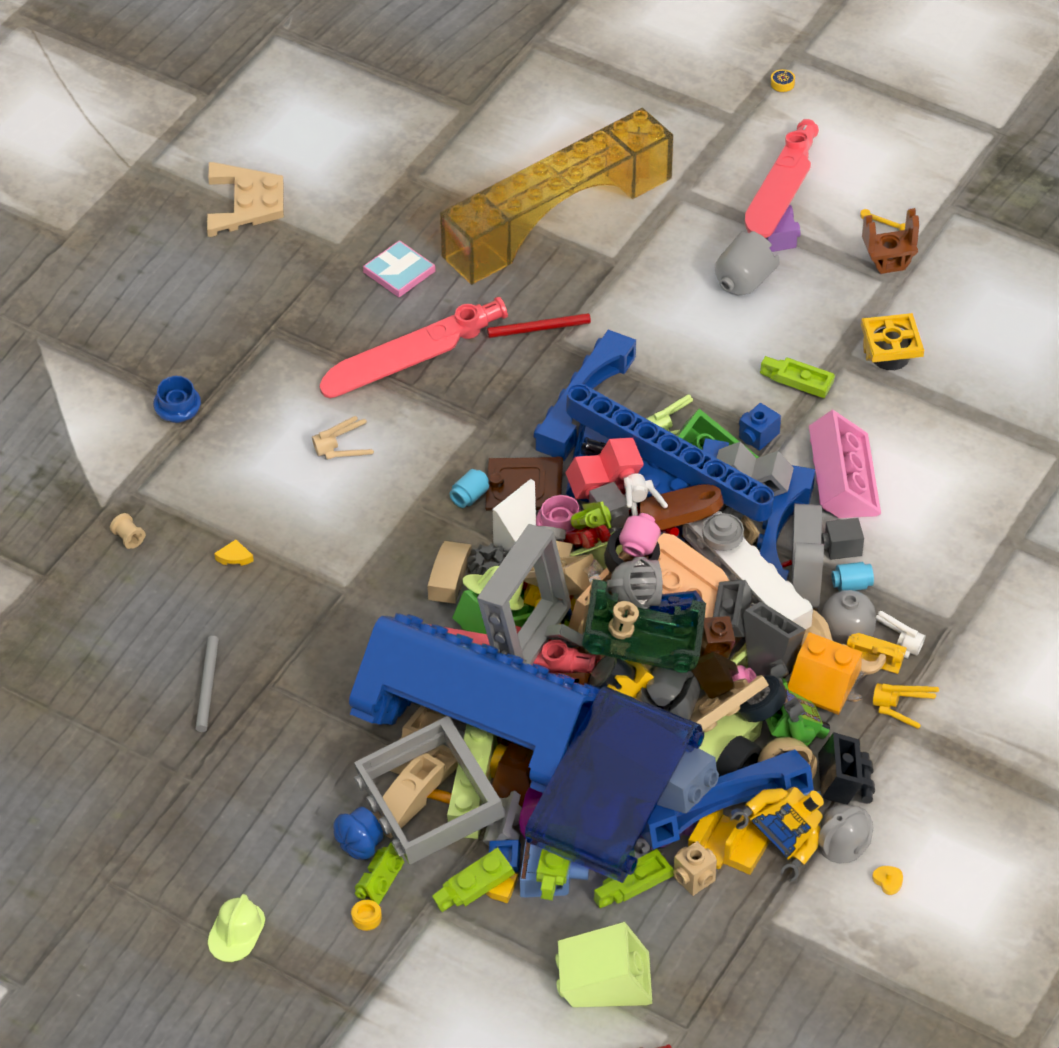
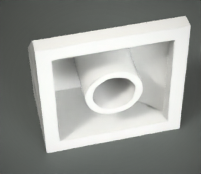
[493,479,536,552]

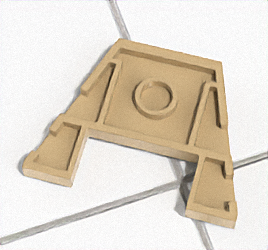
[207,162,284,237]

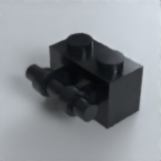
[818,732,875,805]

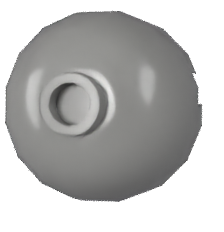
[821,590,877,645]

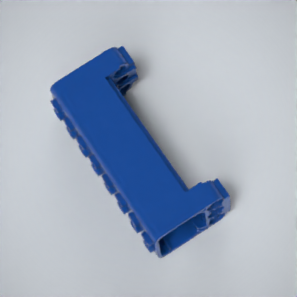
[349,613,611,797]

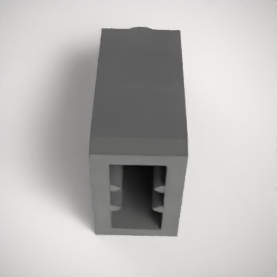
[743,602,806,679]

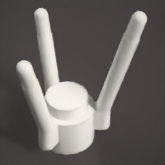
[624,473,668,516]
[876,611,926,659]

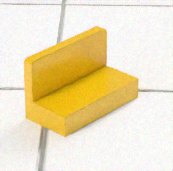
[688,809,738,869]
[724,814,770,875]

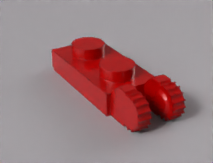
[563,525,611,549]

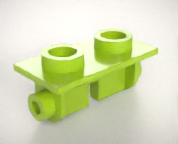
[571,501,612,529]
[355,842,404,905]

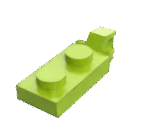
[760,356,835,399]
[536,824,577,901]
[432,847,515,912]
[593,849,674,908]

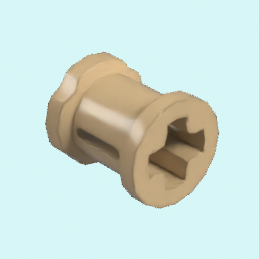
[110,513,146,549]
[608,601,639,639]

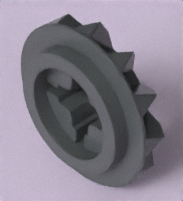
[467,543,509,575]

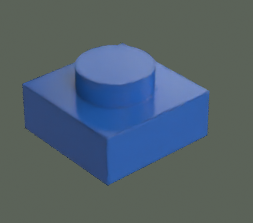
[489,840,521,872]

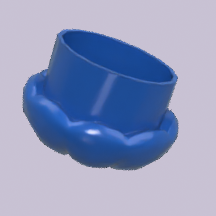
[153,376,201,423]
[333,807,384,860]

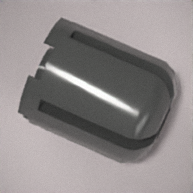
[634,659,701,734]

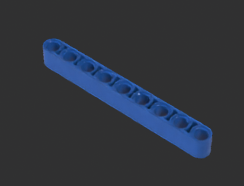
[566,384,774,522]

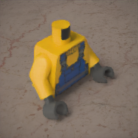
[730,787,824,882]

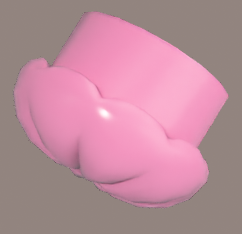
[536,495,581,542]

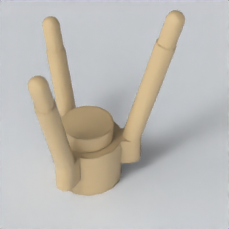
[312,416,374,460]

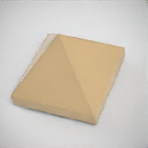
[740,515,760,546]

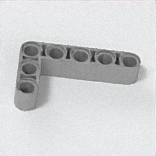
[791,503,824,608]

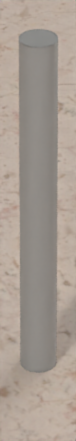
[196,636,219,732]

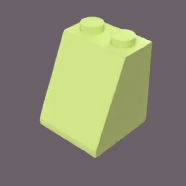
[555,922,652,1007]

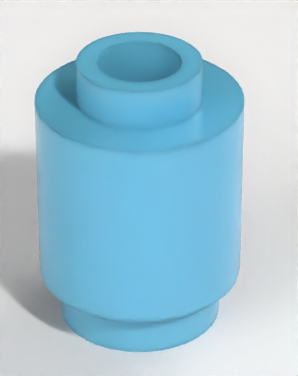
[449,469,489,508]
[831,562,874,591]

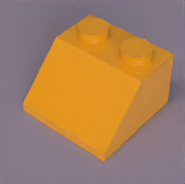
[788,632,862,715]

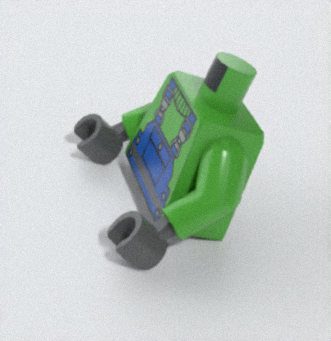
[766,659,830,746]

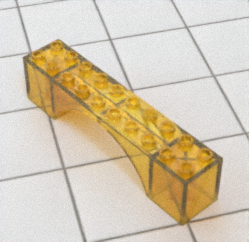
[440,107,673,285]

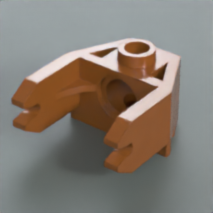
[862,208,919,274]

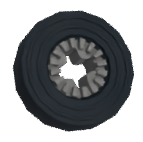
[738,675,787,723]

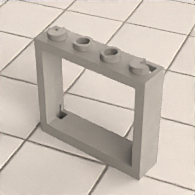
[477,524,571,665]
[354,716,505,865]

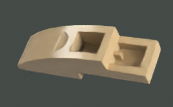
[372,744,458,839]

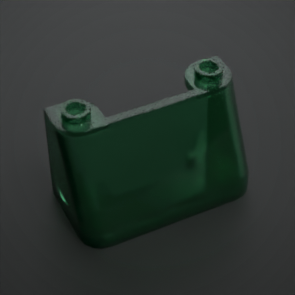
[582,579,706,673]

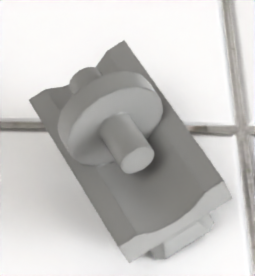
[481,791,522,846]

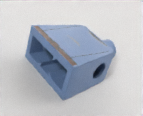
[520,834,590,897]

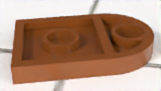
[640,484,724,530]

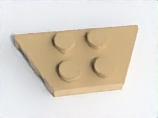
[674,675,768,742]

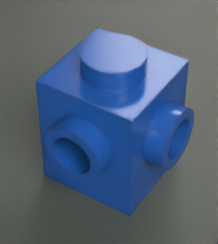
[739,402,781,451]

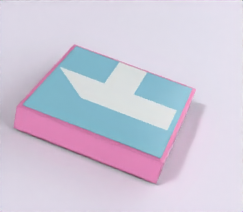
[363,240,435,297]

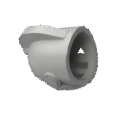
[607,557,663,610]
[818,804,873,864]

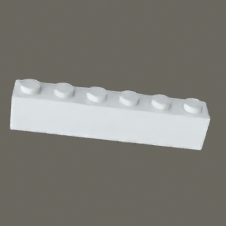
[683,511,813,629]

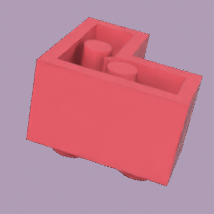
[565,438,644,500]

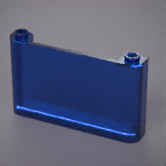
[525,686,705,883]

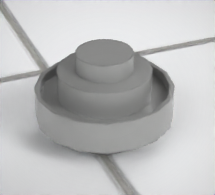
[702,513,744,551]

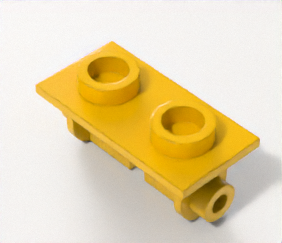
[847,633,907,674]

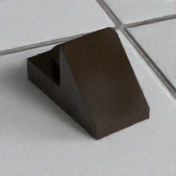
[688,651,739,699]

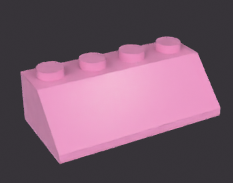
[809,409,881,518]

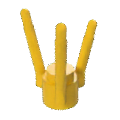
[873,683,939,729]

